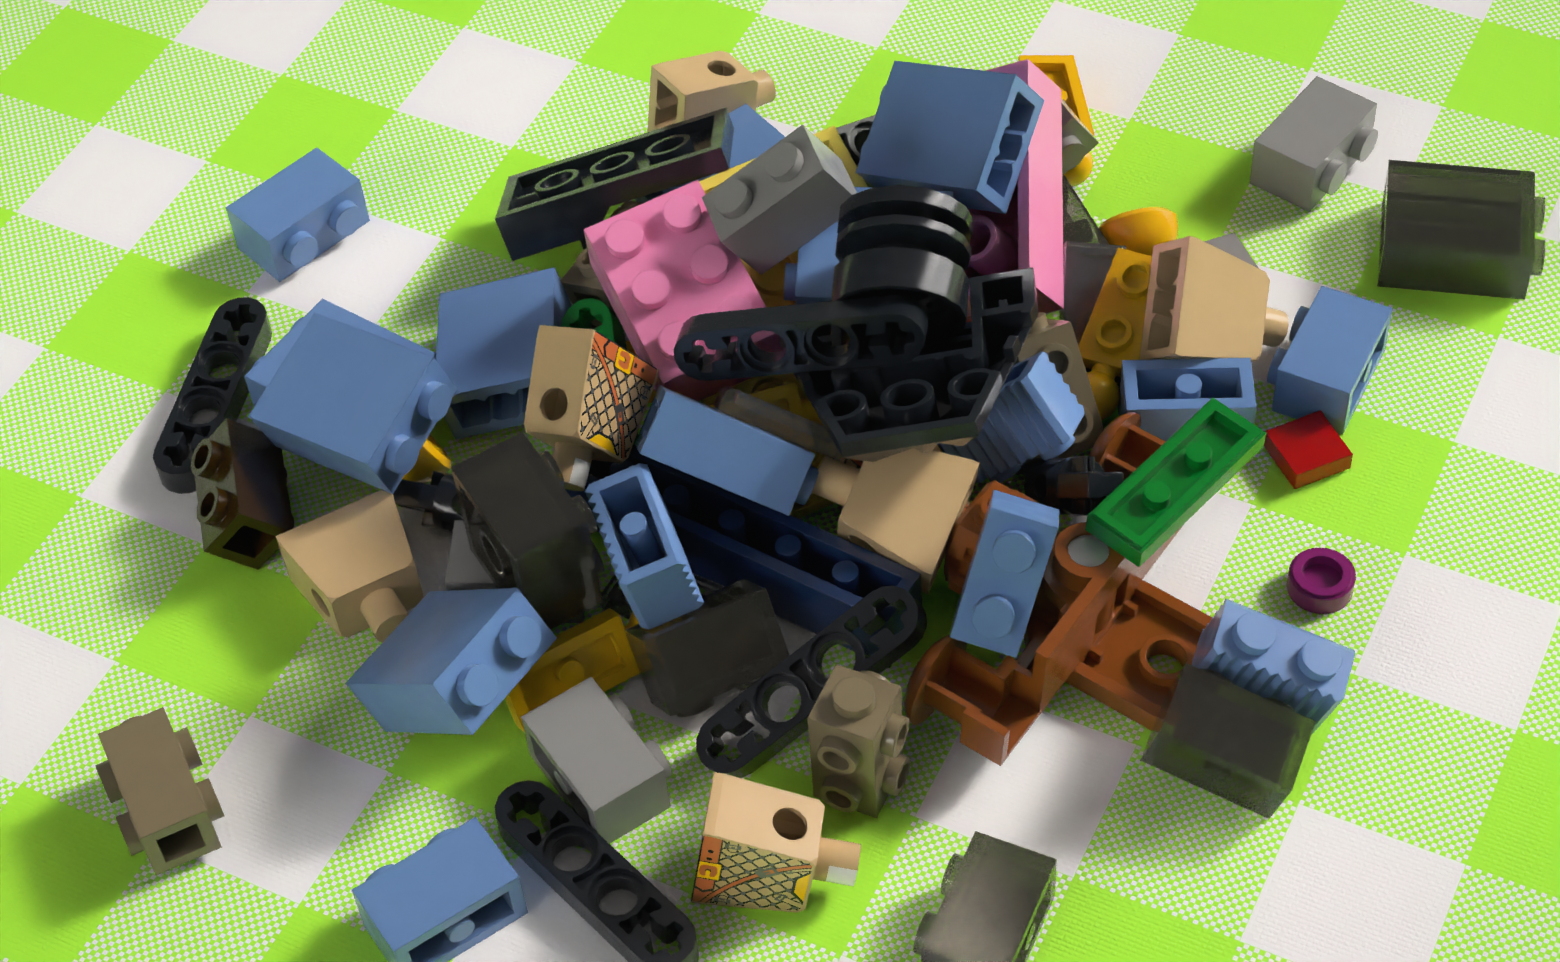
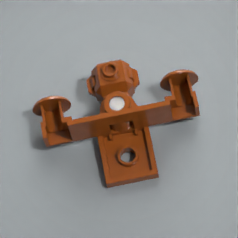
[904,412,1226,766]

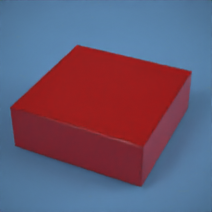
[1264,410,1353,489]

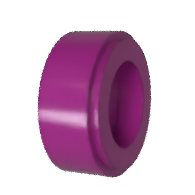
[1287,548,1356,614]

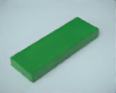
[1085,397,1267,567]

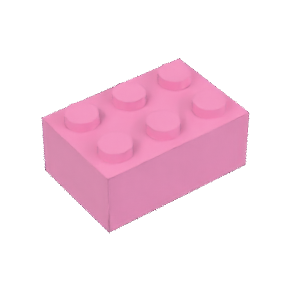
[584,180,781,401]

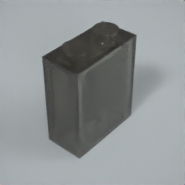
[1377,160,1545,300]

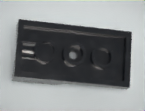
[495,108,734,261]

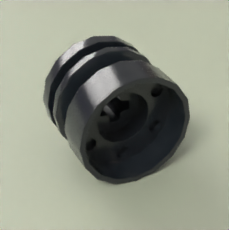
[831,185,973,342]

